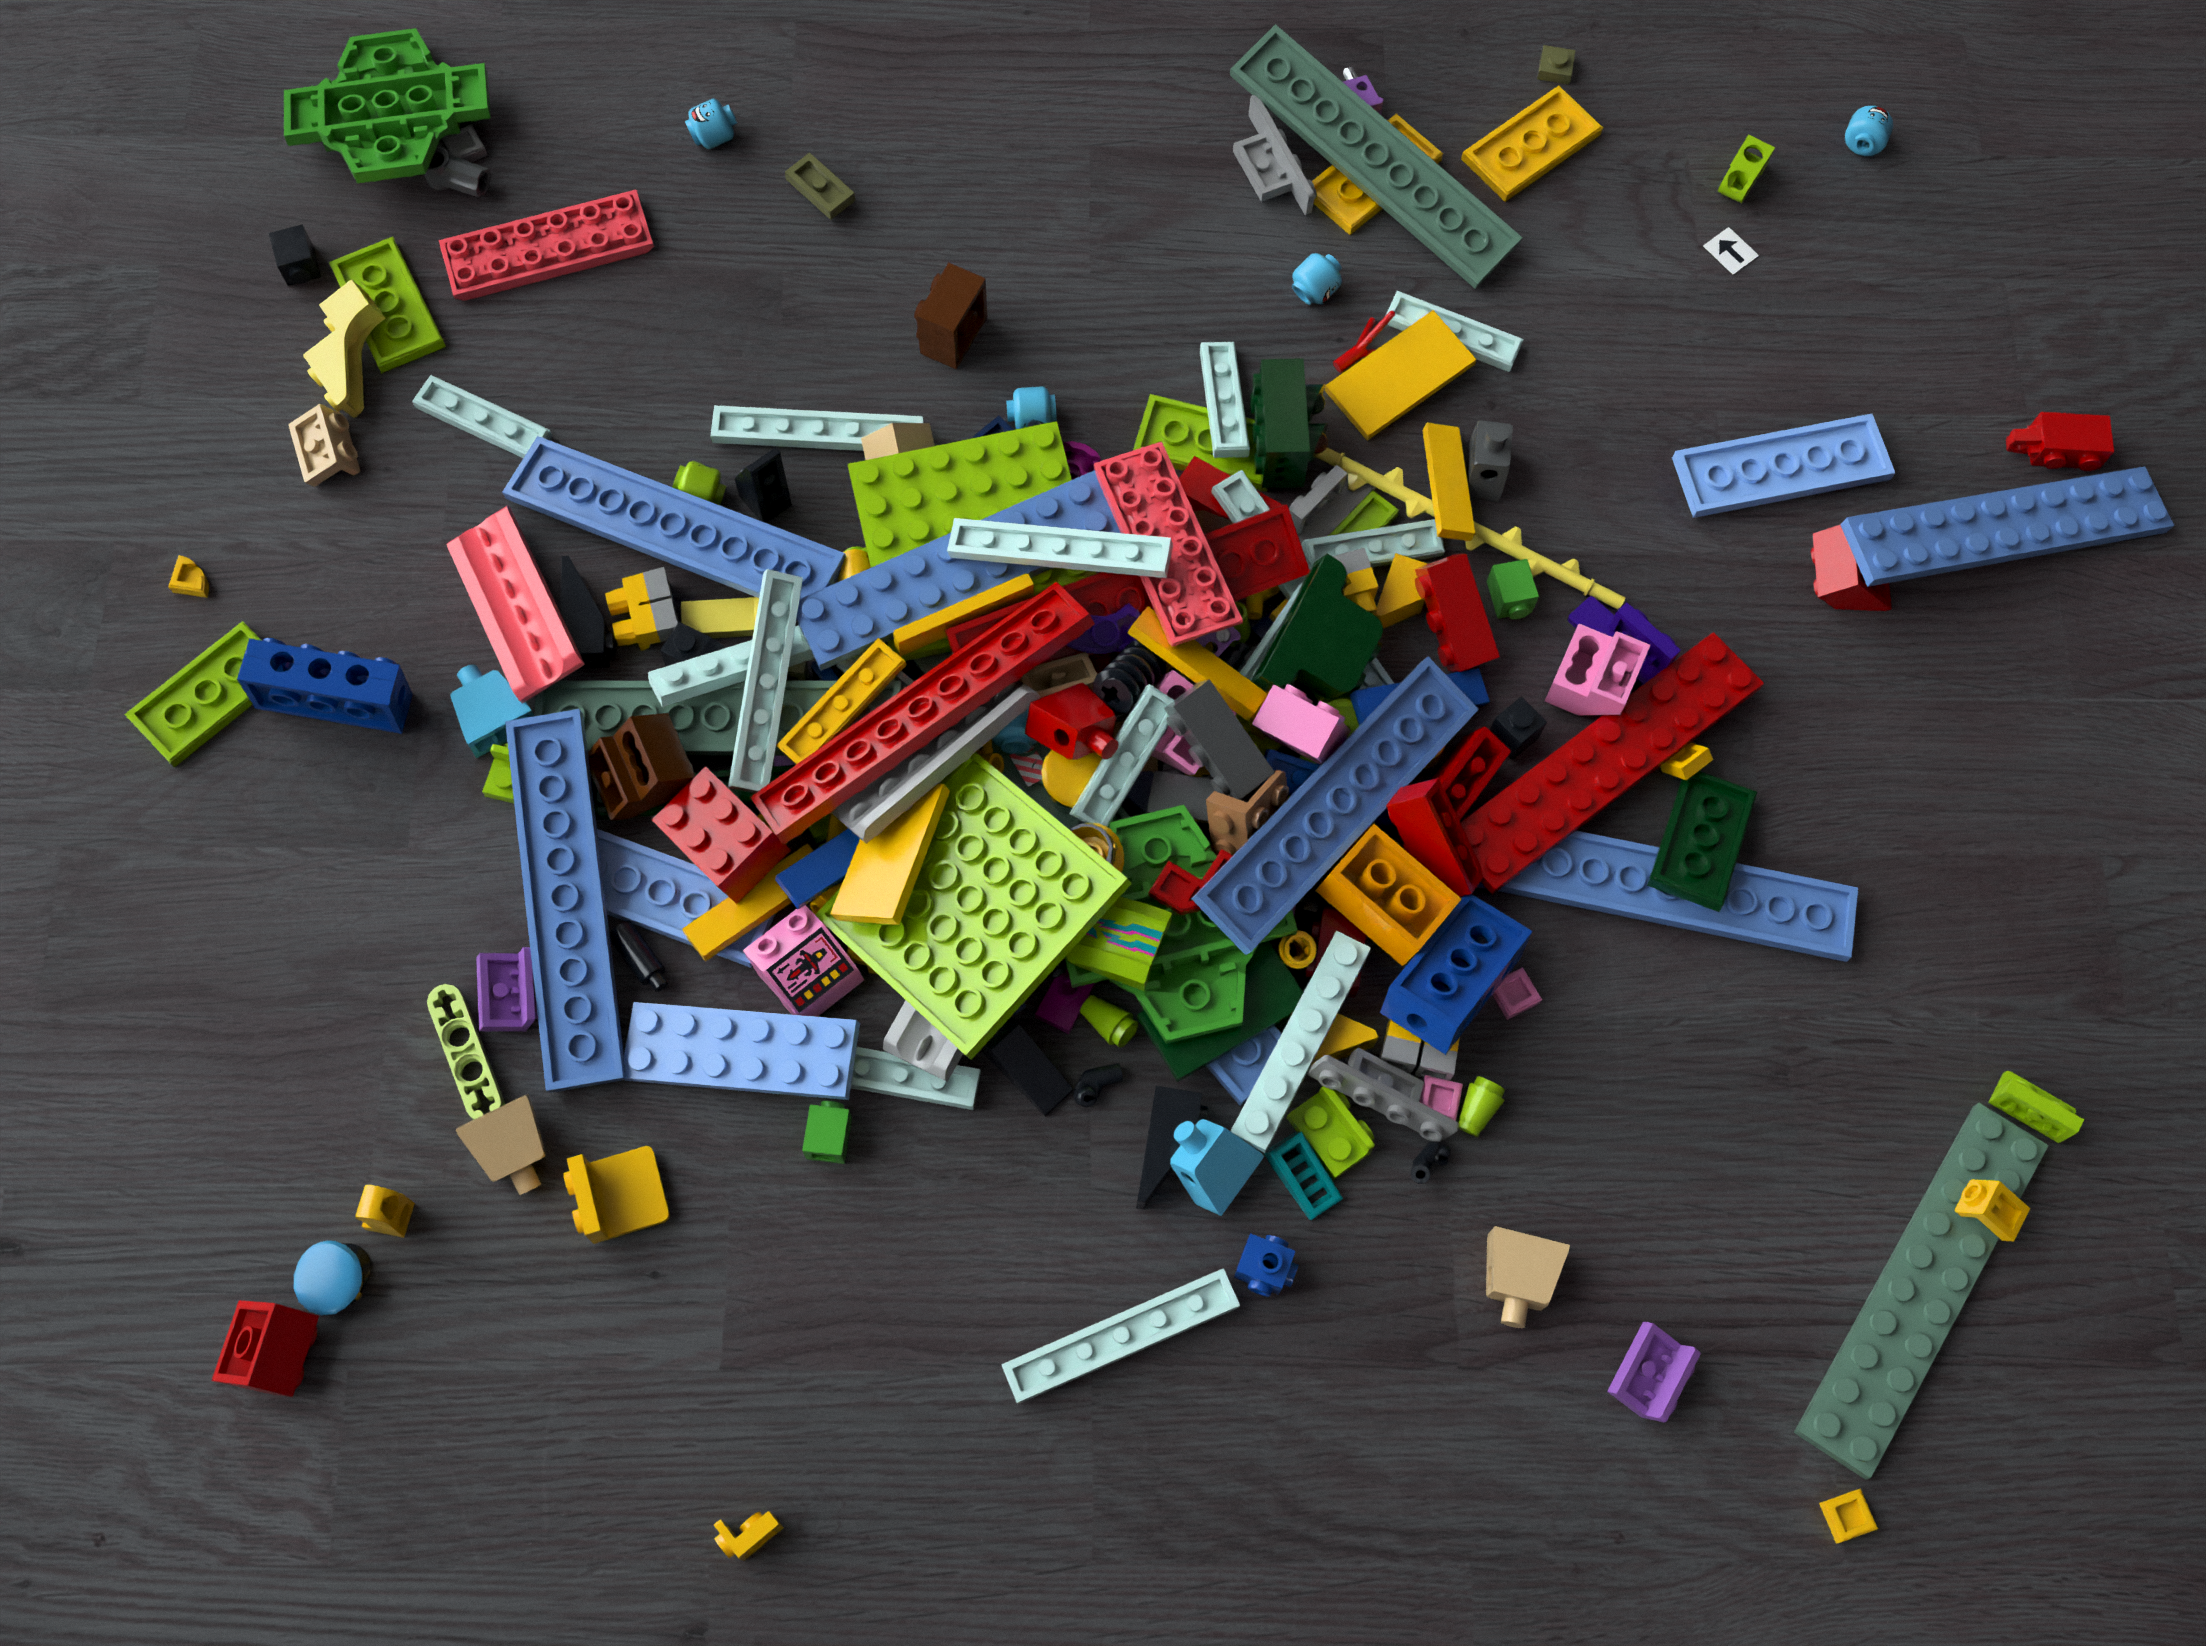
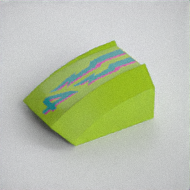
[1066,897,1172,991]

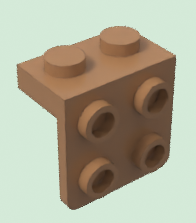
[1206,769,1289,856]

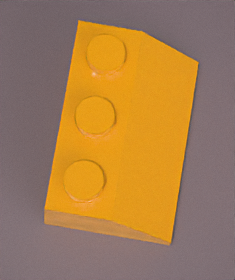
[1315,824,1461,966]

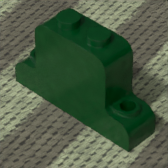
[1251,553,1383,699]

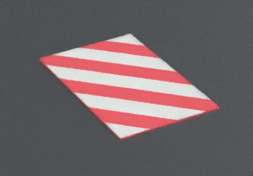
[1009,746,1043,787]

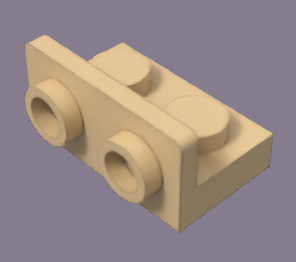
[288,404,360,487]

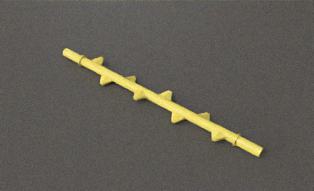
[1316,444,1625,610]

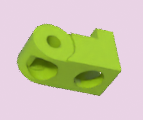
[1717,134,1775,204]

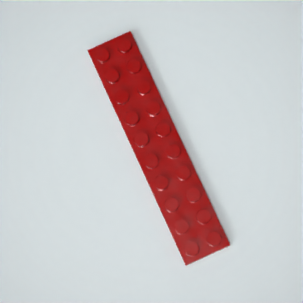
[944,504,1310,665]
[750,582,1095,845]
[1460,632,1764,895]

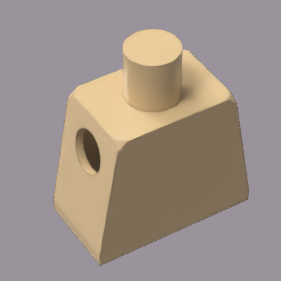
[456,1094,546,1195]
[1486,1226,1570,1328]

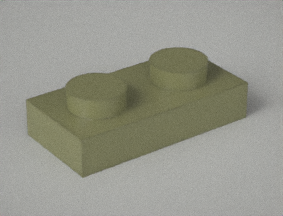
[785,152,856,220]

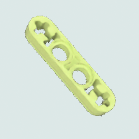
[427,984,505,1120]

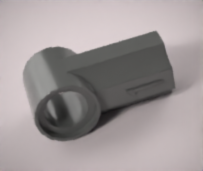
[424,145,491,197]

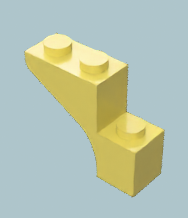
[303,279,386,418]

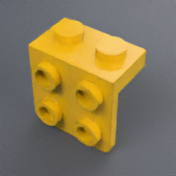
[563,1146,670,1244]

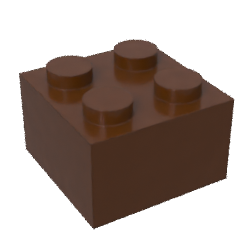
[914,262,988,370]

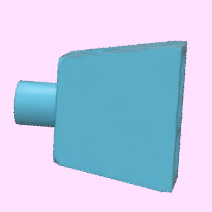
[450,664,534,758]
[1170,1119,1264,1216]

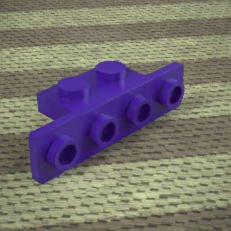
[1567,596,1681,686]

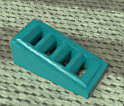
[1263,1131,1343,1220]

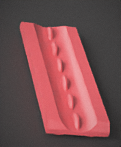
[438,190,654,301]
[1094,441,1243,647]
[446,505,585,704]

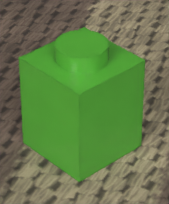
[1486,559,1539,619]
[802,1101,852,1164]

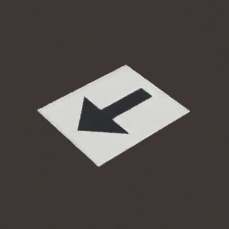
[1703,227,1759,275]

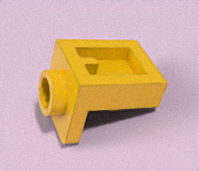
[1955,1179,2030,1242]
[714,1511,784,1561]

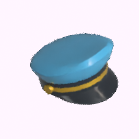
[294,1240,371,1316]

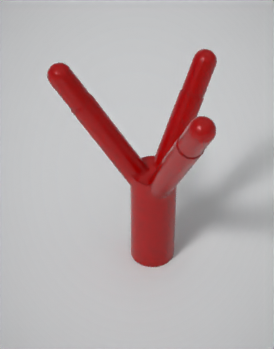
[1333,310,1395,373]

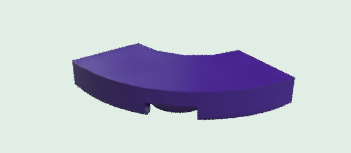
[1066,603,1141,654]

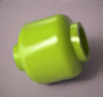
[672,461,726,505]

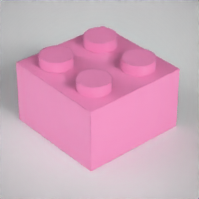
[1252,684,1351,765]

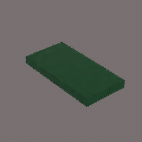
[1647,771,1757,912]
[1137,941,1303,1082]

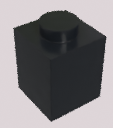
[269,224,321,286]
[1490,696,1547,761]

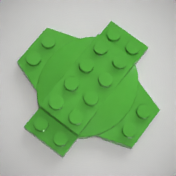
[284,28,491,183]
[1065,805,1298,1044]

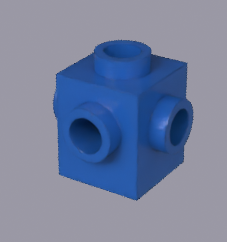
[1234,1233,1299,1297]

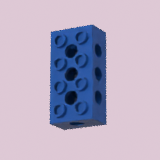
[237,638,413,734]
[1380,894,1532,1055]

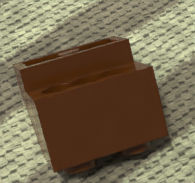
[588,713,695,821]

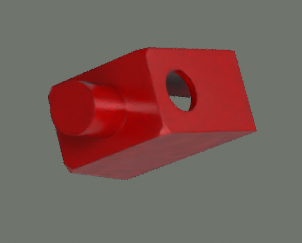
[1025,682,1118,760]

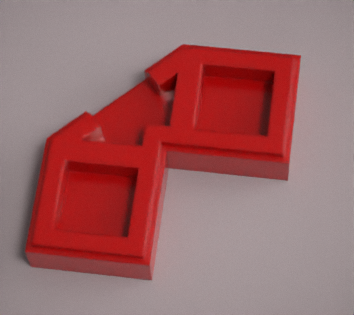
[1148,849,1233,915]

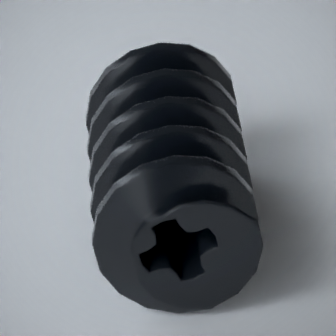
[1093,640,1167,715]

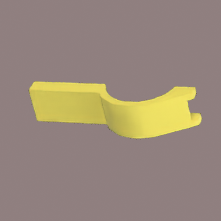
[681,597,797,638]

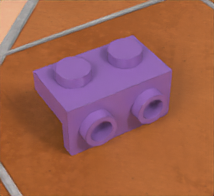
[476,947,538,1032]
[1607,1322,1701,1422]

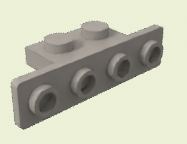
[1233,95,1316,215]
[1289,460,1376,543]
[1307,1047,1459,1142]

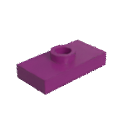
[1035,969,1097,1034]

